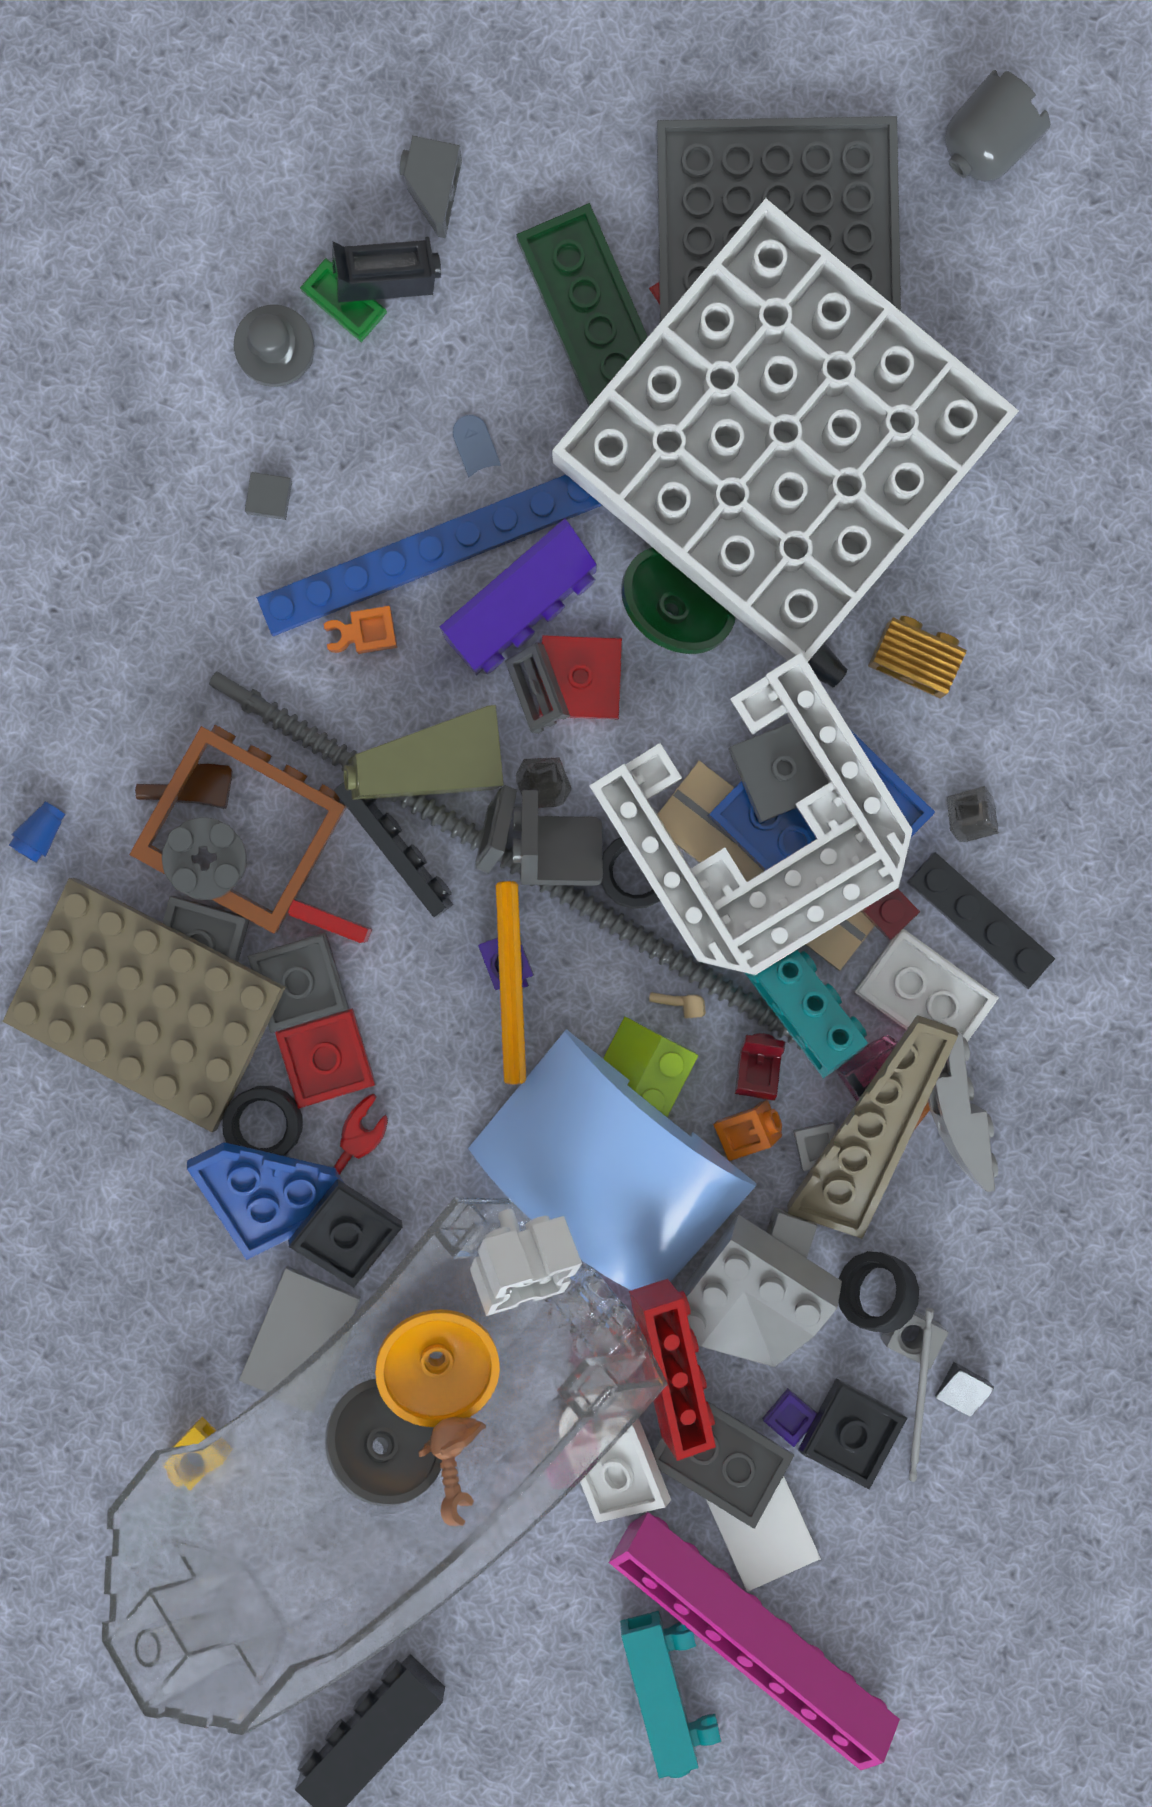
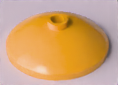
[375,1309,500,1427]

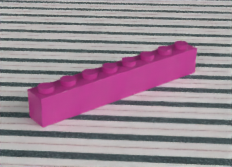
[608,1512,900,1770]

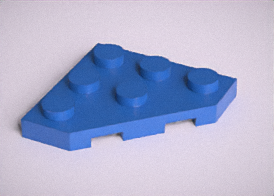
[187,1142,344,1260]

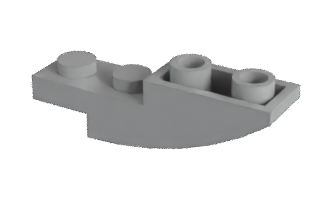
[928,1031,998,1192]

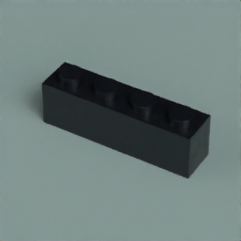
[295,1654,445,1807]

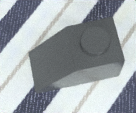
[400,135,462,238]

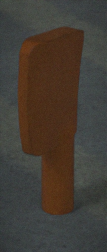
[135,763,233,809]

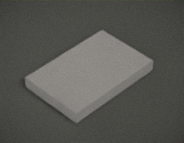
[239,1266,361,1411]

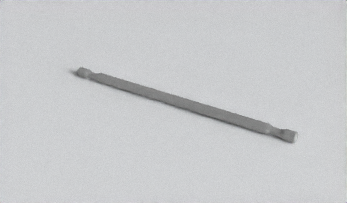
[909,1308,934,1482]

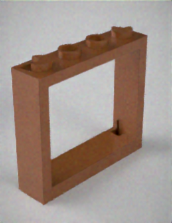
[129,725,347,934]

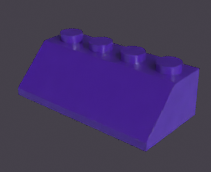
[439,518,597,676]

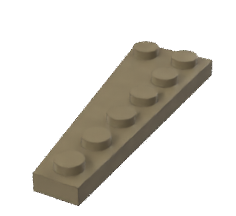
[787,1015,958,1239]

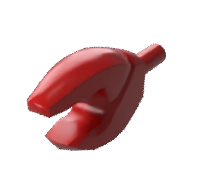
[333,1094,388,1175]

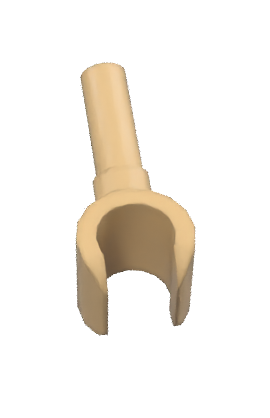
[649,992,706,1018]

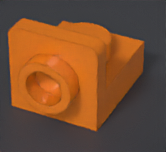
[713,1100,782,1161]

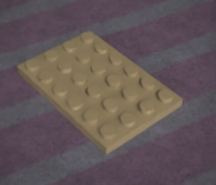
[2,878,286,1132]

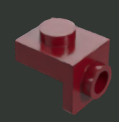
[735,1033,786,1101]

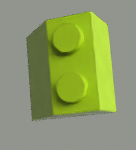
[603,1016,699,1117]

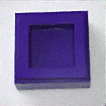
[762,1388,817,1447]

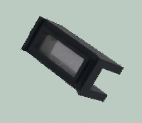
[332,237,441,303]

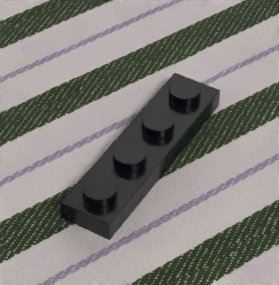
[334,782,454,917]
[907,852,1055,989]

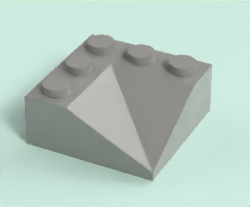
[680,1214,842,1367]

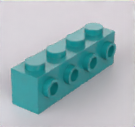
[744,950,868,1079]

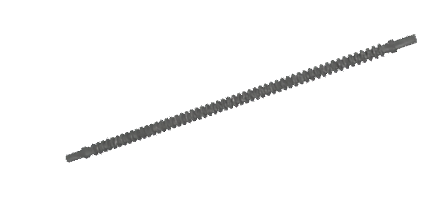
[209,672,866,1080]

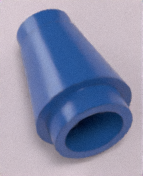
[9,801,65,863]

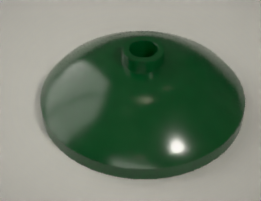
[621,547,736,654]

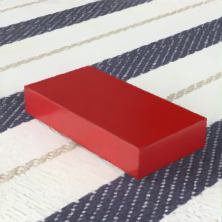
[288,900,373,943]

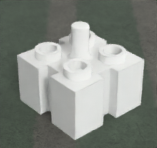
[470,1209,582,1316]

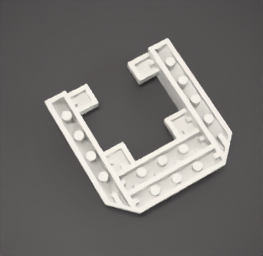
[589,652,912,975]

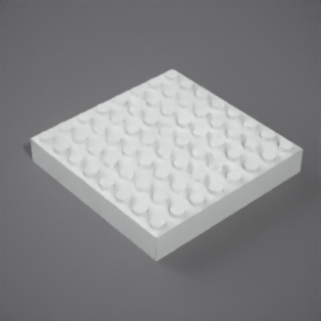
[552,198,1019,662]

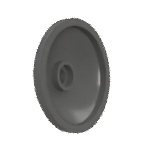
[325,1379,442,1506]

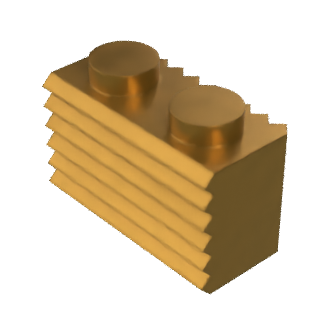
[868,616,967,699]

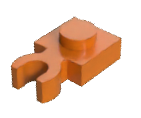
[323,606,398,654]

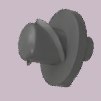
[233,305,315,387]

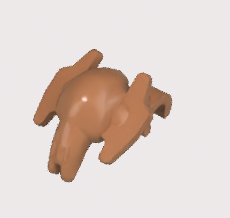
[418,1417,486,1526]

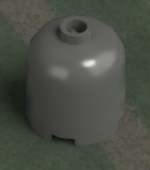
[945,70,1051,182]

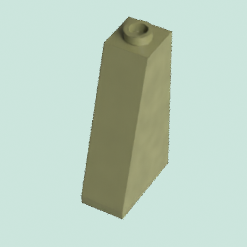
[343,705,504,800]

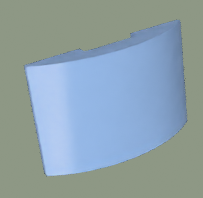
[468,1029,756,1290]

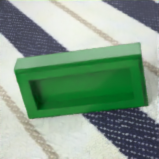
[300,258,387,343]

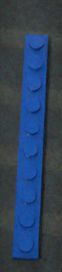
[256,475,603,637]

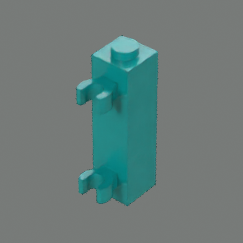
[620,1610,721,1779]

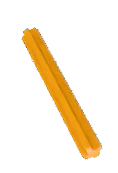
[496,881,526,1085]

